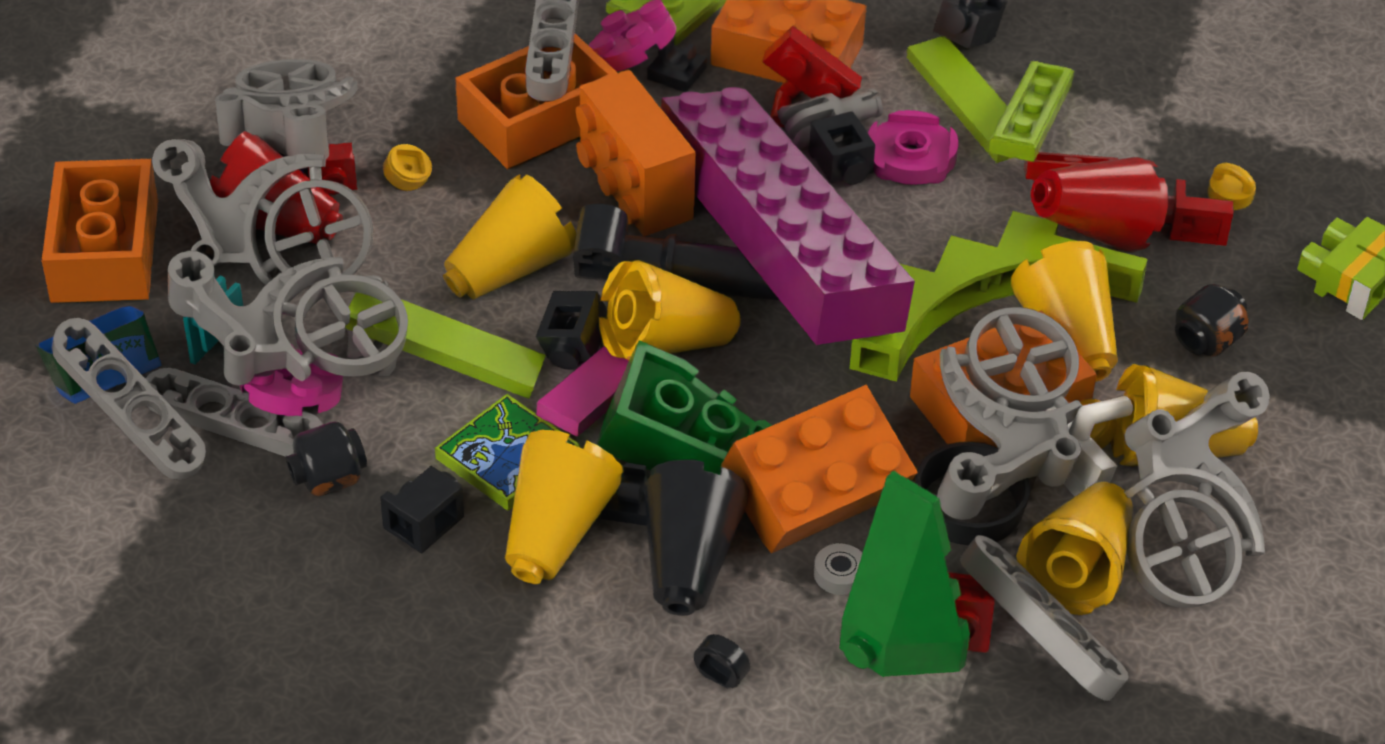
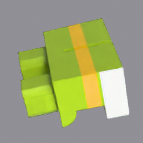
[1297,217,1385,320]

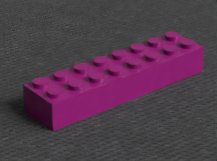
[661,87,915,345]

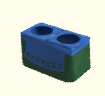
[35,306,162,404]

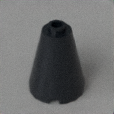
[643,460,749,616]

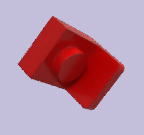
[308,142,357,195]
[1165,179,1233,246]
[948,572,995,653]

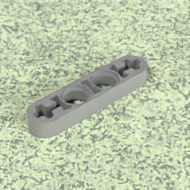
[525,0,579,101]
[52,318,206,480]
[145,368,322,457]
[960,535,1129,701]

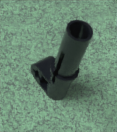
[573,204,780,301]

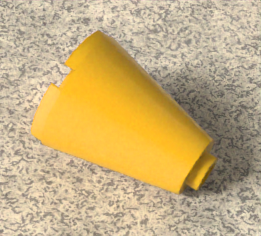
[443,174,576,300]
[1011,241,1118,382]
[599,260,741,360]
[1111,364,1258,467]
[505,430,623,584]
[1016,482,1133,616]

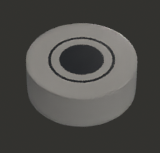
[814,544,862,595]

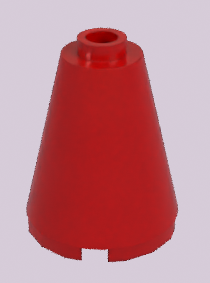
[210,131,343,245]
[1031,157,1168,252]

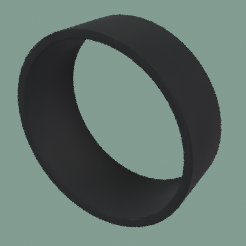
[915,442,1030,546]

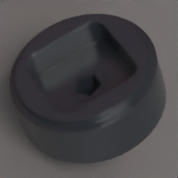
[693,634,750,688]

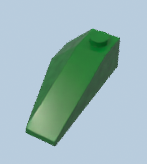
[596,340,772,475]
[839,470,970,677]

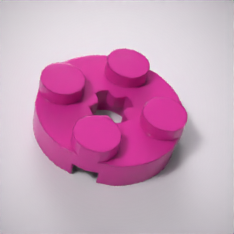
[588,0,677,71]
[868,110,959,185]
[240,343,343,416]

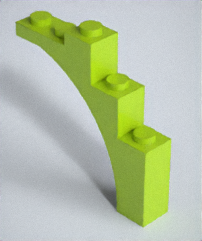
[849,211,1148,382]

